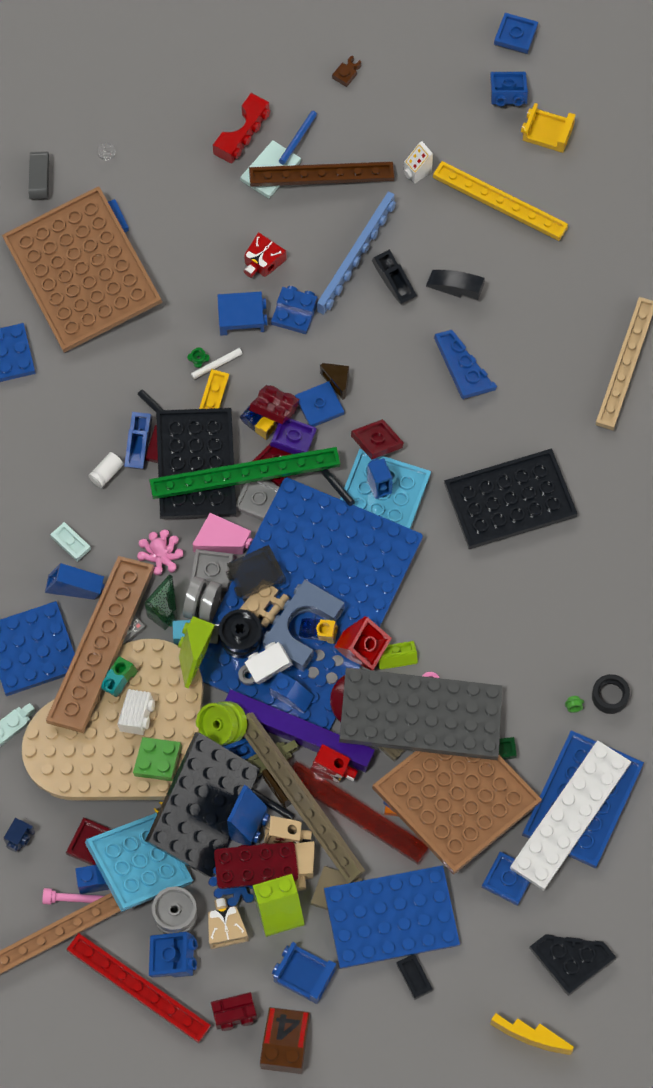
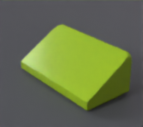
[378,641,418,670]

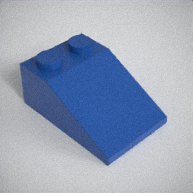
[227,785,270,846]

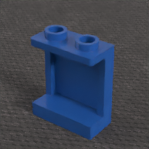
[217,291,268,336]
[272,942,336,1004]

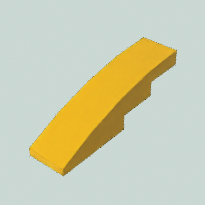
[490,1013,574,1055]

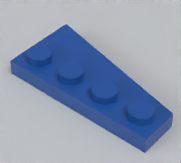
[434,330,497,399]

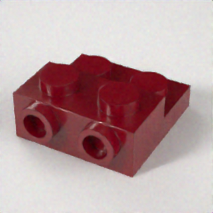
[249,385,300,424]

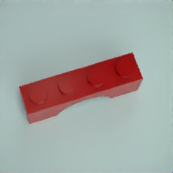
[213,93,270,164]

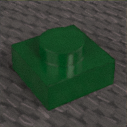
[499,737,517,760]

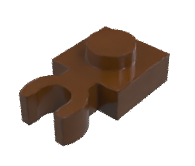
[332,56,361,87]

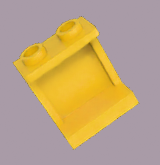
[521,103,576,153]

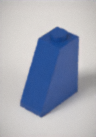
[45,563,105,600]

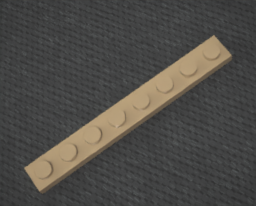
[596,297,653,430]

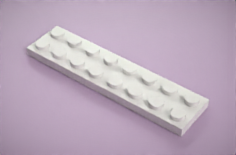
[510,740,631,891]

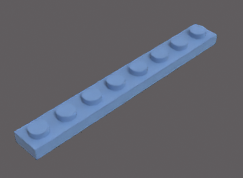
[317,191,396,315]

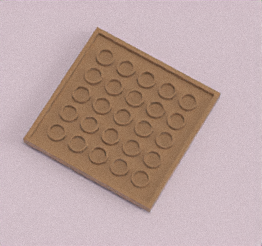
[372,751,542,875]

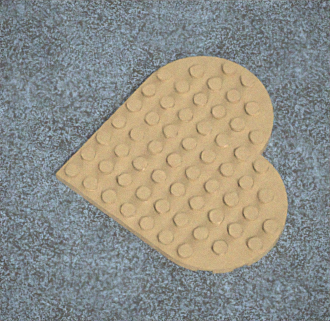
[22,639,204,800]

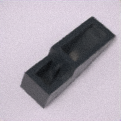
[371,249,417,304]
[426,270,485,300]

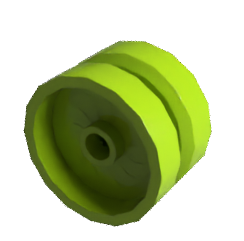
[196,701,247,746]

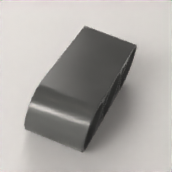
[29,152,49,199]

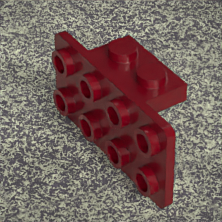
[214,842,298,889]

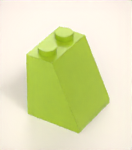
[253,874,305,937]

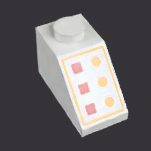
[403,141,433,184]

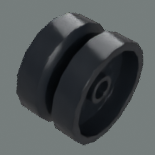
[219,609,263,659]

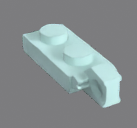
[0,703,36,747]

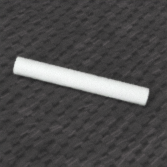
[191,348,242,380]

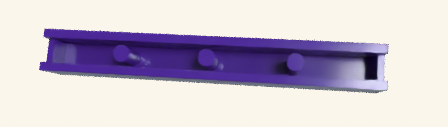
[225,689,375,773]

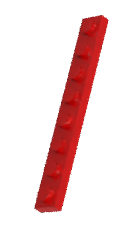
[66,933,211,1043]

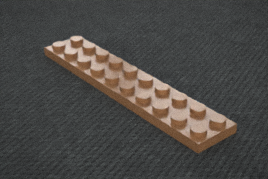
[46,556,155,733]

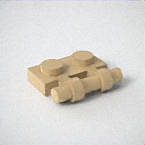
[240,580,289,628]

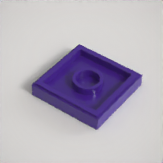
[270,418,317,454]

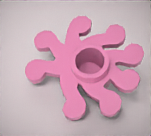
[137,529,184,575]

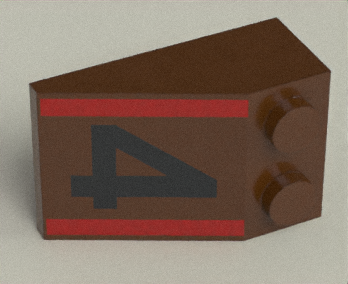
[260,1007,310,1074]

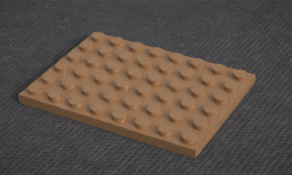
[2,186,163,353]

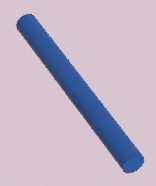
[279,111,317,165]

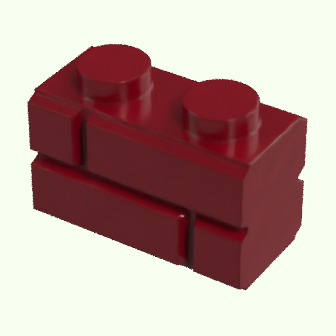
[211,992,257,1031]

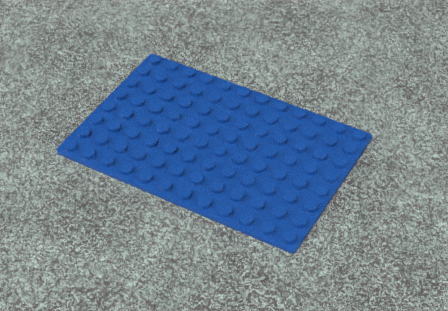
[199,478,423,731]

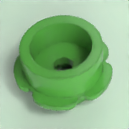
[565,696,584,713]

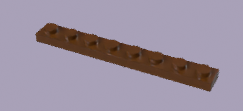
[249,162,394,187]

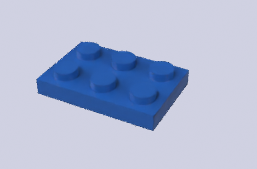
[0,323,36,382]

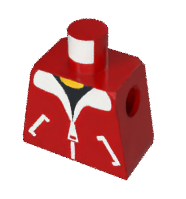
[244,232,287,278]
[309,744,358,783]

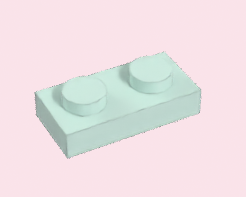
[50,522,91,562]

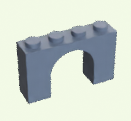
[262,580,345,671]

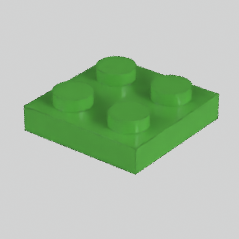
[133,737,182,781]

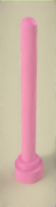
[43,888,138,906]

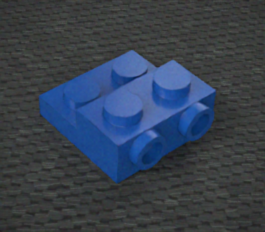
[490,72,528,106]
[271,286,318,334]
[149,932,197,978]

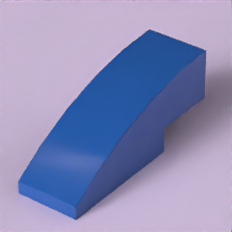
[124,412,152,469]

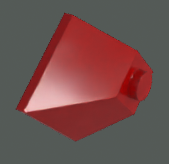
[334,616,392,671]

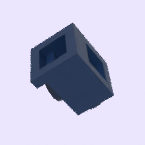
[4,818,35,852]

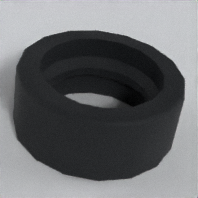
[592,674,630,714]

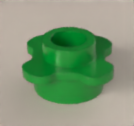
[187,347,210,368]

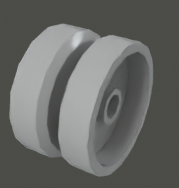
[183,576,222,623]
[152,886,198,934]

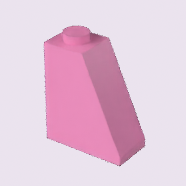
[192,513,253,554]

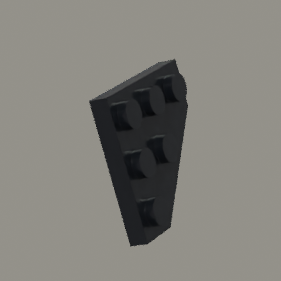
[529,934,616,996]

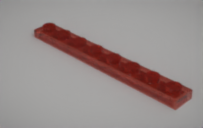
[292,761,429,864]

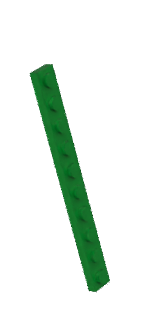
[149,447,340,499]

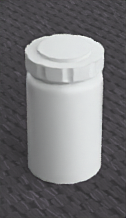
[88,452,124,488]

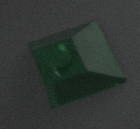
[144,574,177,630]

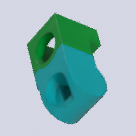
[101,656,138,697]

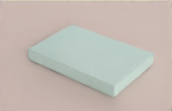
[240,140,301,199]

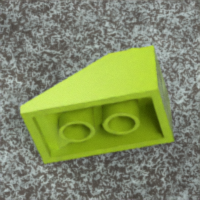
[178,616,215,689]

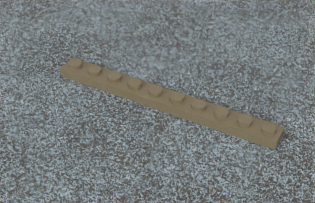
[244,712,365,883]

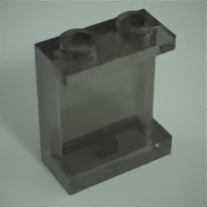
[225,545,286,602]

